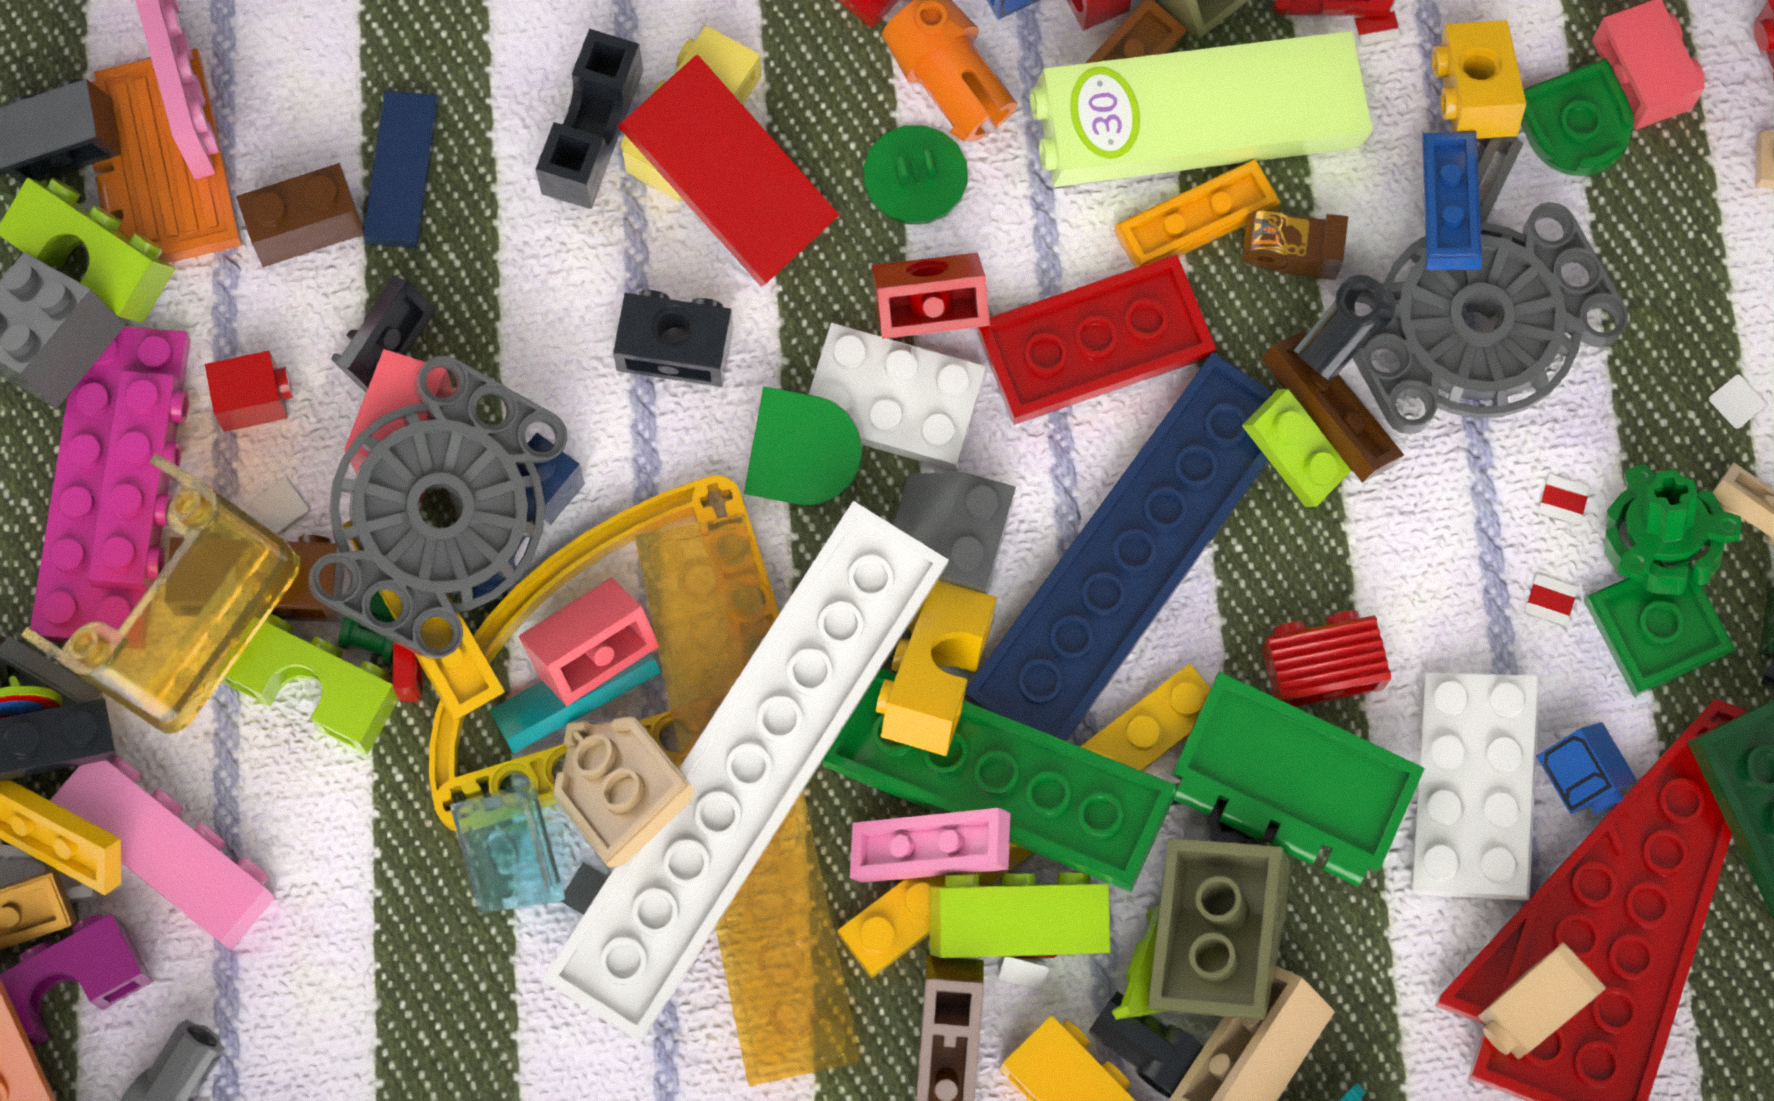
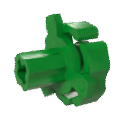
[1604,463,1742,595]

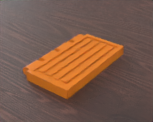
[92,48,242,263]

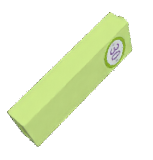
[1030,31,1373,187]

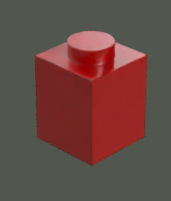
[205,350,293,432]

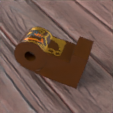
[1242,210,1348,280]

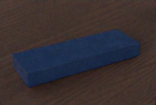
[363,90,439,249]

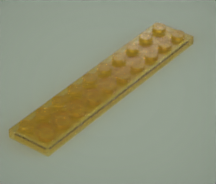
[635,513,861,1087]

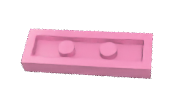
[850,808,1010,883]

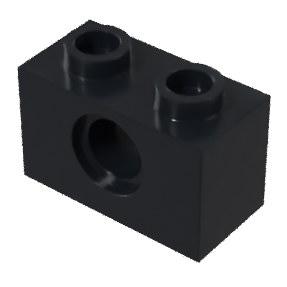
[613,290,733,387]

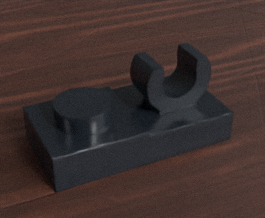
[331,276,436,393]

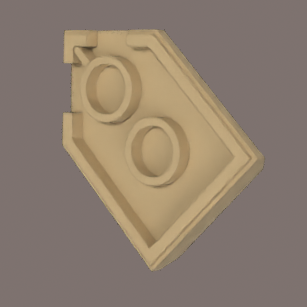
[553,716,694,868]

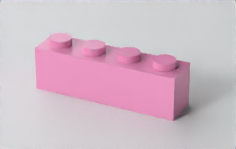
[49,754,275,951]

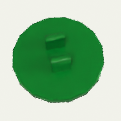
[863,125,968,225]

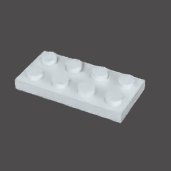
[1412,672,1540,900]

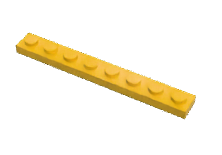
[837,663,1210,979]

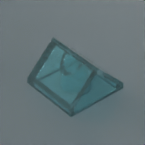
[450,781,565,913]

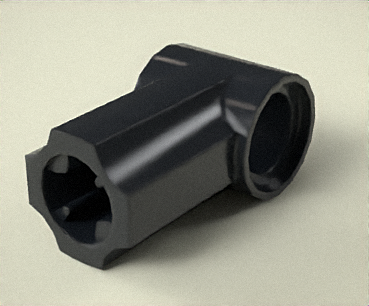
[1293,275,1396,382]
[1088,991,1204,1099]

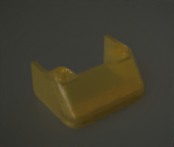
[21,453,300,734]

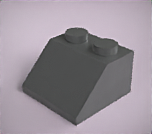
[893,472,1016,594]

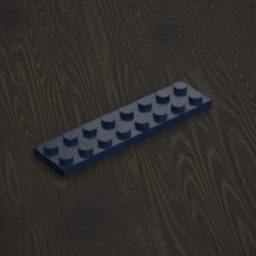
[964,352,1273,741]

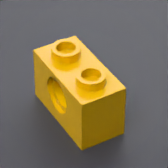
[1432,20,1526,139]

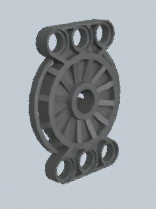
[1352,202,1628,435]
[308,356,568,660]

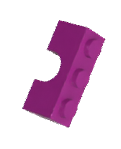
[0,914,153,1048]

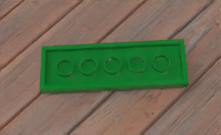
[821,668,1177,892]

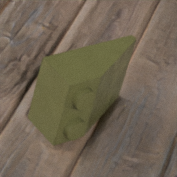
[1148,838,1291,1020]

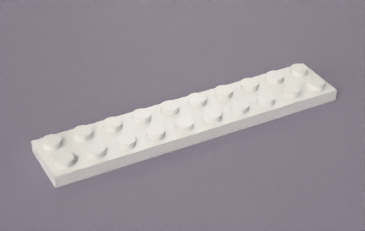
[543,501,949,1043]

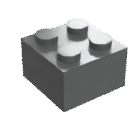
[0,252,125,409]

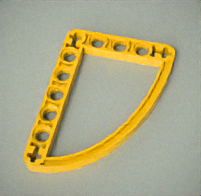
[429,475,780,832]

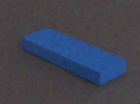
[1422,132,1482,270]

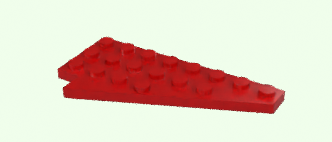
[1435,698,1748,1101]

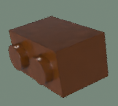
[236,163,364,267]

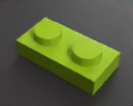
[1242,389,1351,507]

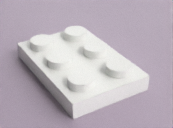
[809,323,986,471]

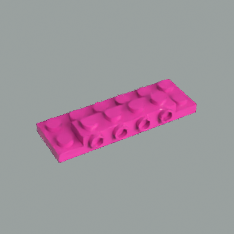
[29,327,191,649]

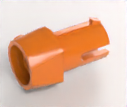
[882,0,1018,142]

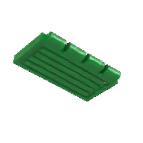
[1171,672,1425,887]

